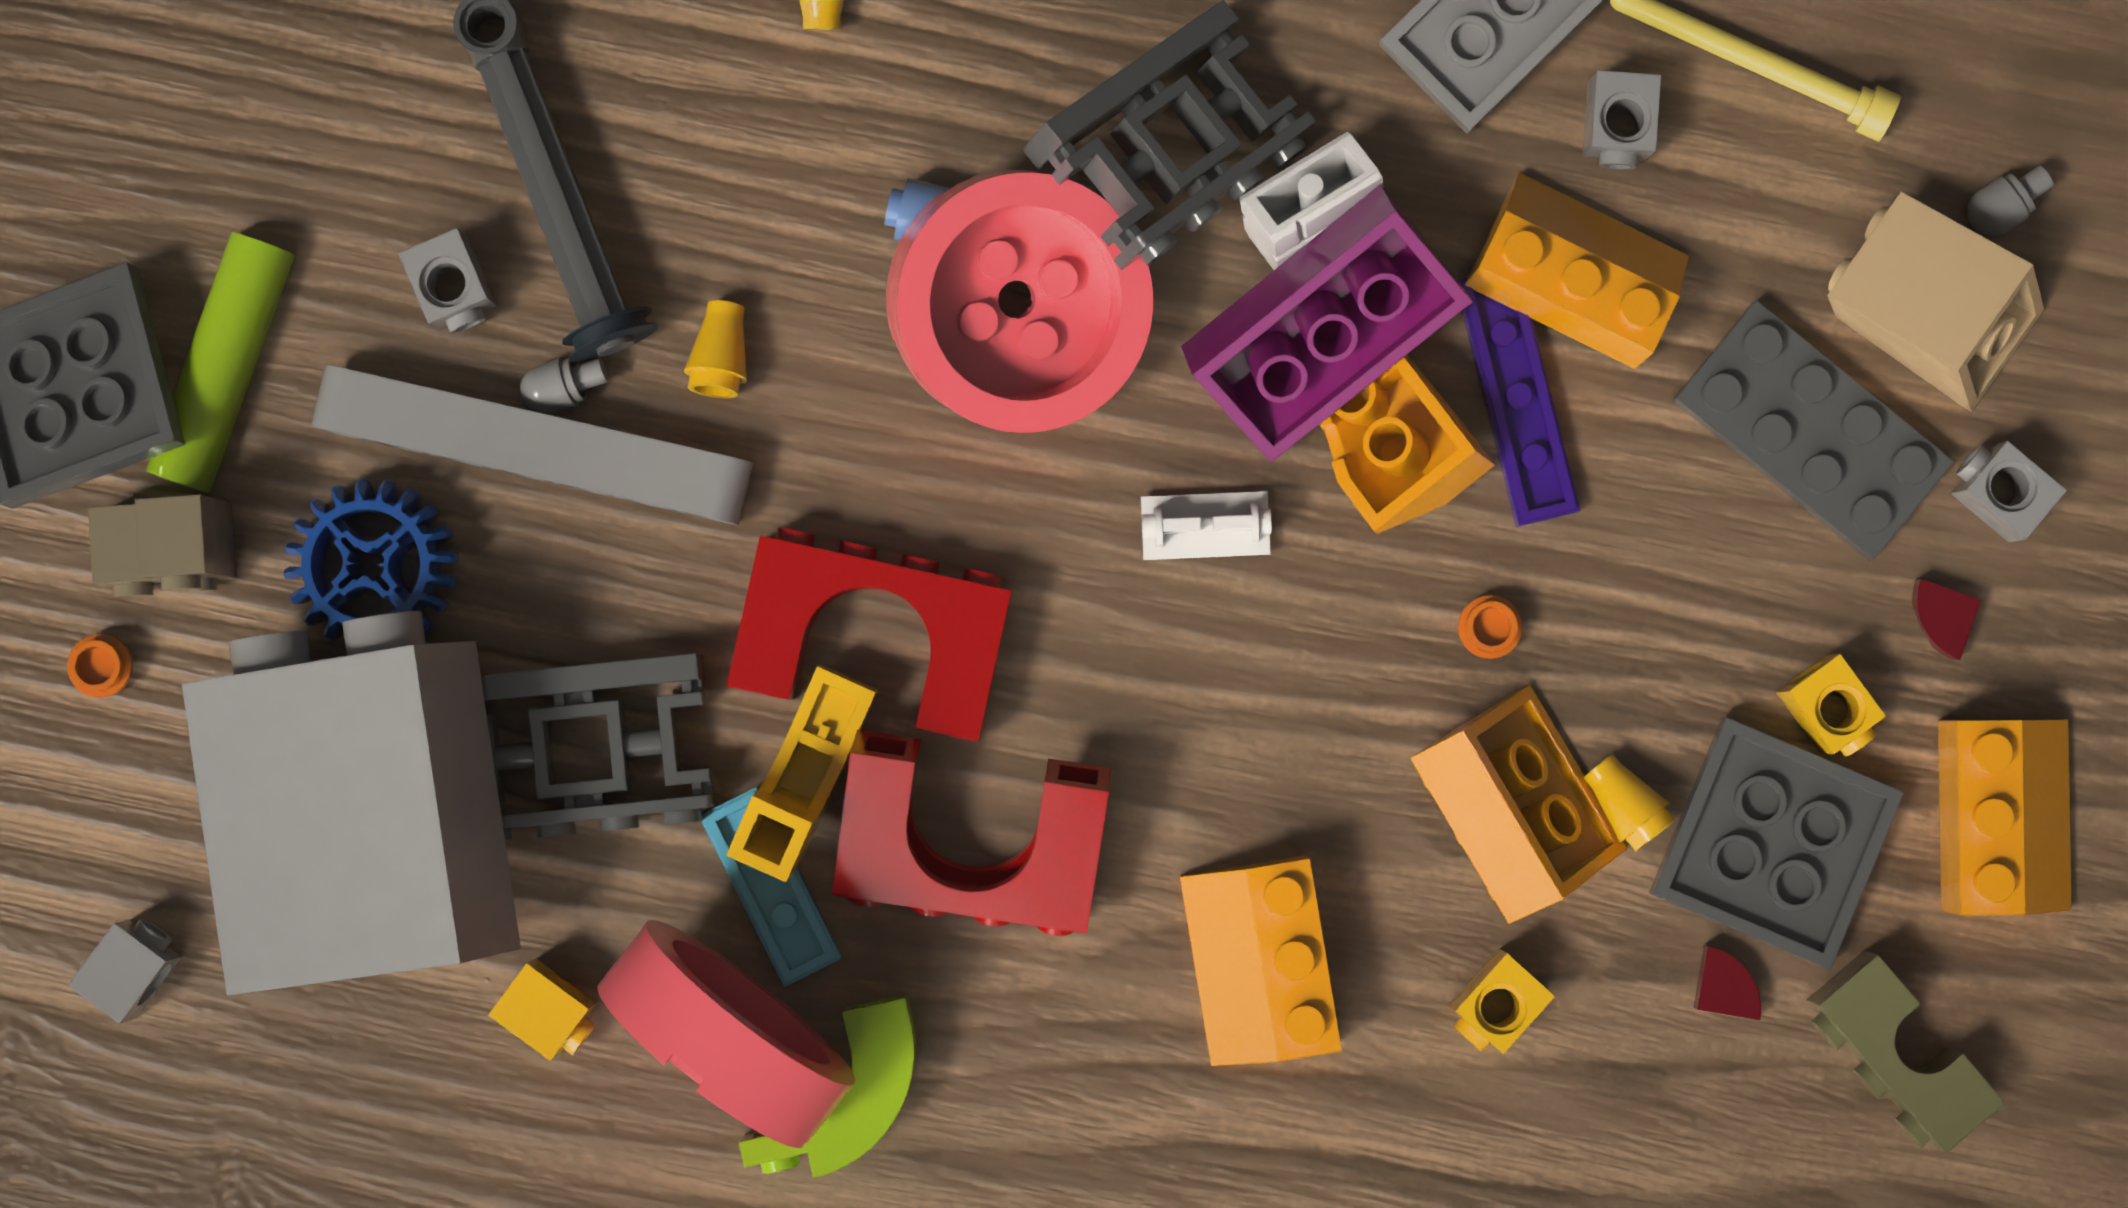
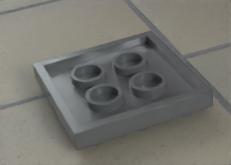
[0,262,186,509]
[1649,717,1904,970]

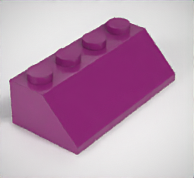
[1181,185,1473,463]

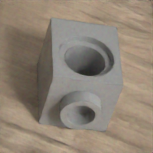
[1583,70,1661,170]
[398,228,498,334]
[1950,441,2067,543]
[68,918,182,1024]

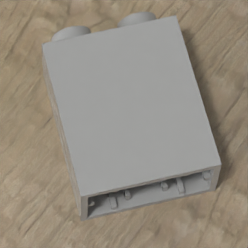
[182,611,521,996]

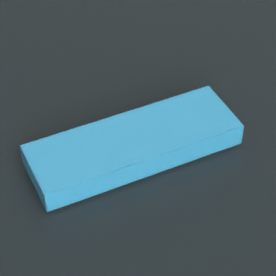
[702,787,843,987]

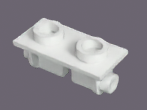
[1141,491,1272,560]

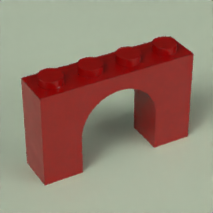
[726,527,1012,742]
[832,729,1112,936]

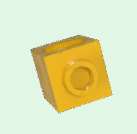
[1776,654,1886,757]
[1448,949,1555,1054]
[488,959,597,1061]

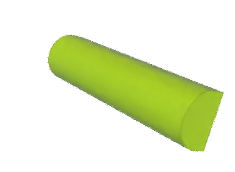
[145,232,295,493]

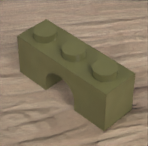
[1806,951,2005,1153]

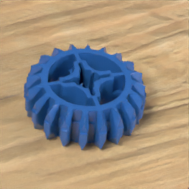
[284,479,459,642]

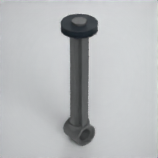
[453,0,658,362]

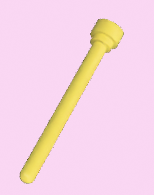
[1610,0,1901,142]

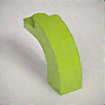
[739,993,917,1179]

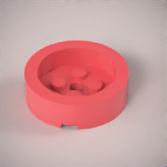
[886,170,1153,433]
[597,920,855,1148]

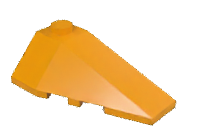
[1319,354,1495,534]

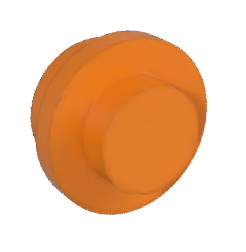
[1458,595,1522,659]
[67,634,133,698]

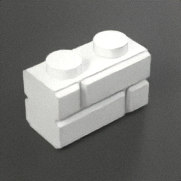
[1239,131,1384,270]

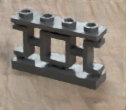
[1022,0,1317,270]
[481,653,717,841]

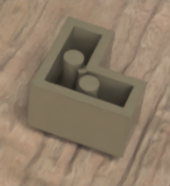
[88,495,236,598]

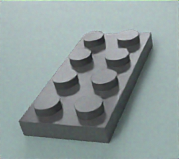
[1672,300,1954,561]

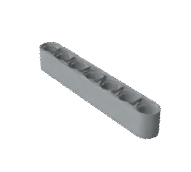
[311,365,753,525]

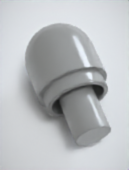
[1967,165,2054,237]
[520,358,609,415]

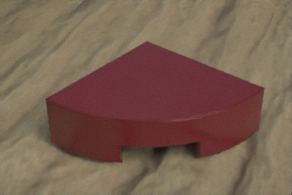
[1912,579,1981,660]
[1693,945,1761,1020]

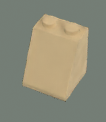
[1827,192,2044,412]

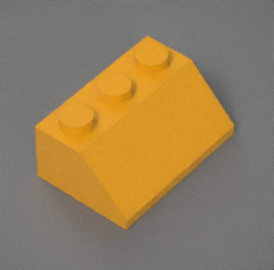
[1465,172,1689,369]
[1410,685,1628,924]
[1938,719,2072,916]
[1180,855,1342,1066]

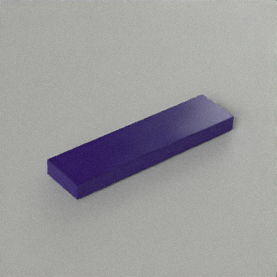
[1457,277,1581,527]

